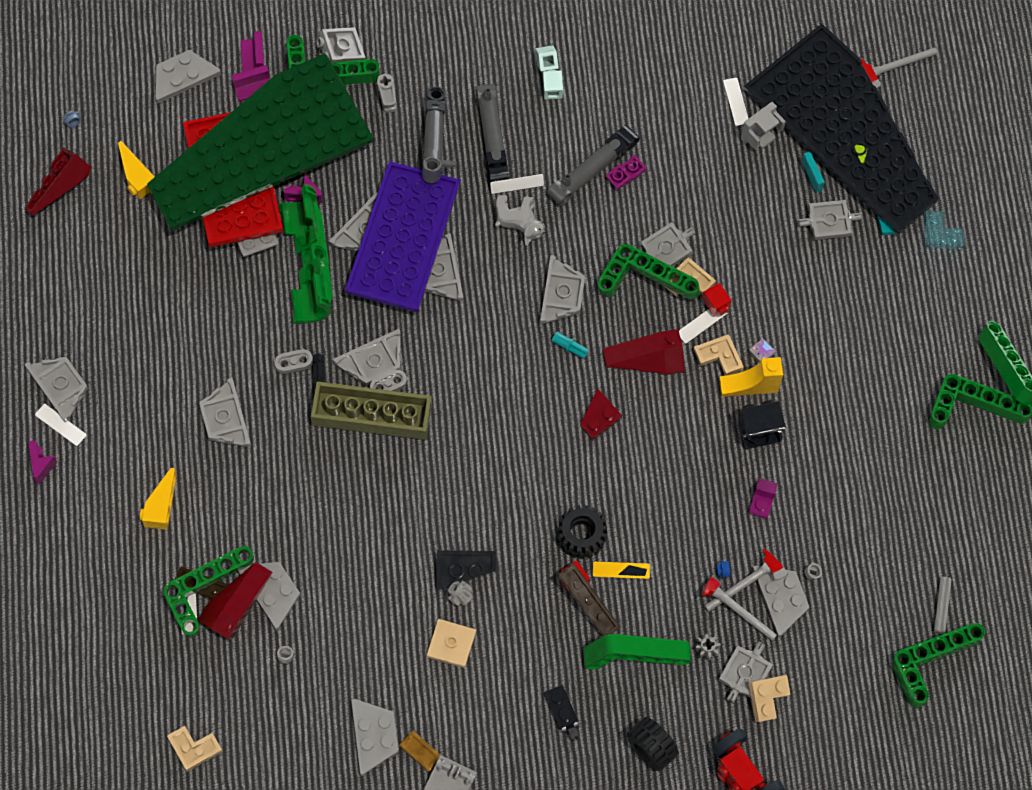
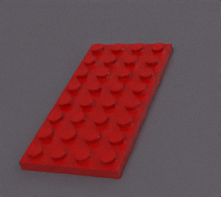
[183,112,284,248]

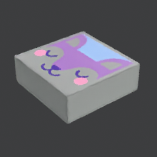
[749,338,776,362]

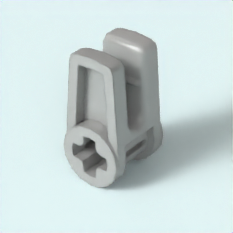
[377,74,396,113]

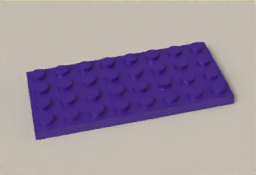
[345,161,461,313]

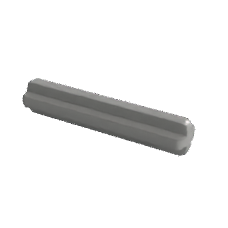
[934,577,951,634]

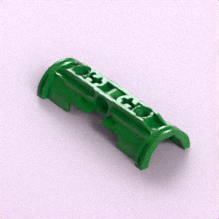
[279,184,333,324]

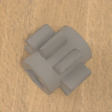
[448,581,472,606]
[695,634,721,660]

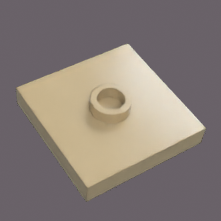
[427,619,476,668]

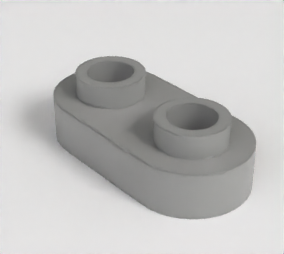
[275,349,313,374]
[370,370,407,391]

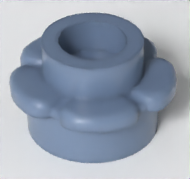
[63,111,81,128]

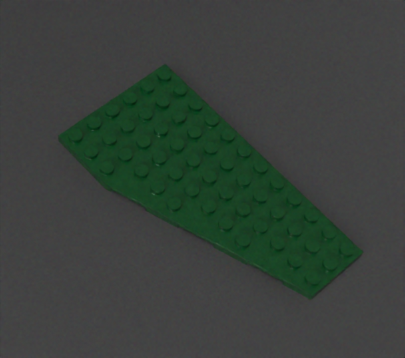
[147,53,374,231]

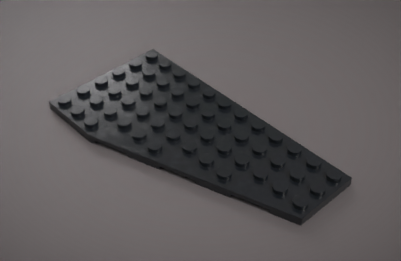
[743,23,939,235]

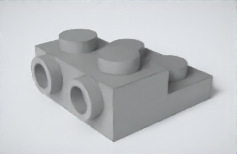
[316,27,366,63]

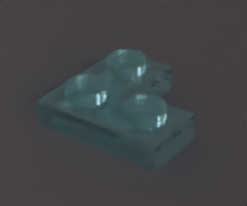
[925,211,965,249]

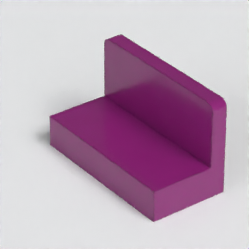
[241,31,264,71]
[231,65,270,102]

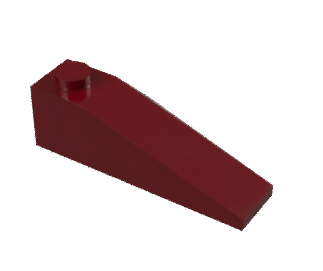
[24,147,92,215]
[603,329,685,375]
[198,562,273,641]

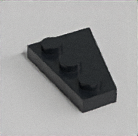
[436,550,496,591]

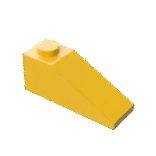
[118,141,154,199]
[140,468,177,530]

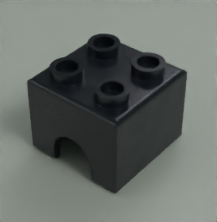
[738,400,786,450]

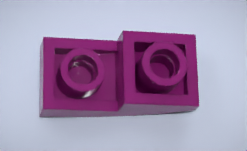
[606,155,647,190]

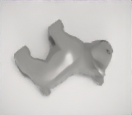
[495,195,545,246]

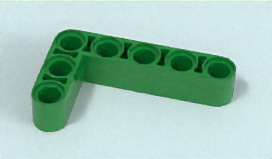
[287,34,380,85]
[598,244,700,299]
[978,321,1032,404]
[929,374,1032,430]
[163,546,254,638]
[892,623,985,709]
[583,634,691,670]

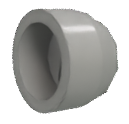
[805,563,822,580]
[277,646,293,664]

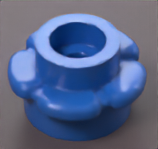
[717,560,730,579]

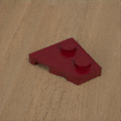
[580,389,622,441]

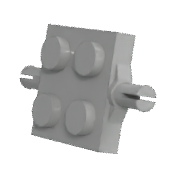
[798,200,862,240]
[639,222,696,273]
[719,642,773,703]

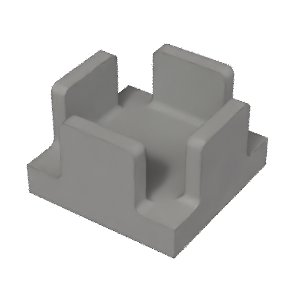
[741,102,785,150]

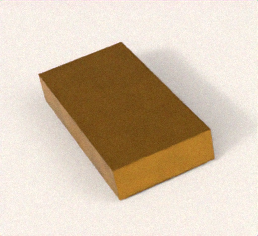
[399,731,440,773]

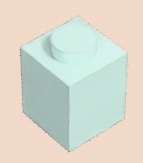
[535,46,558,71]
[543,70,563,100]

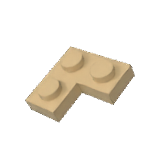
[664,257,716,297]
[693,334,744,376]
[748,675,791,722]
[167,726,223,772]

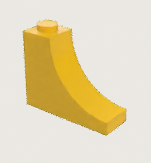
[719,357,783,397]

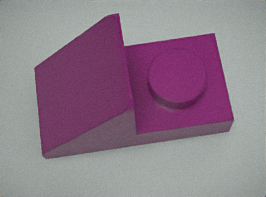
[284,175,323,204]
[28,440,57,484]
[749,478,778,519]

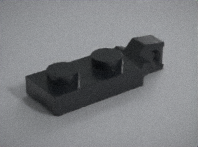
[544,685,579,741]

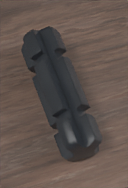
[313,353,325,389]

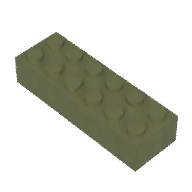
[311,382,432,440]

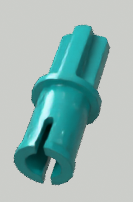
[552,331,589,358]

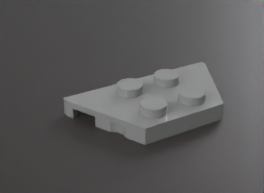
[156,50,221,103]
[329,192,378,252]
[425,233,463,301]
[540,255,585,324]
[333,329,401,386]
[24,357,88,422]
[199,377,251,447]
[238,562,301,631]
[752,566,810,638]
[351,699,399,776]

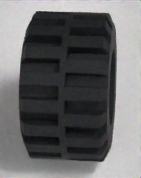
[557,505,607,559]
[627,717,679,772]

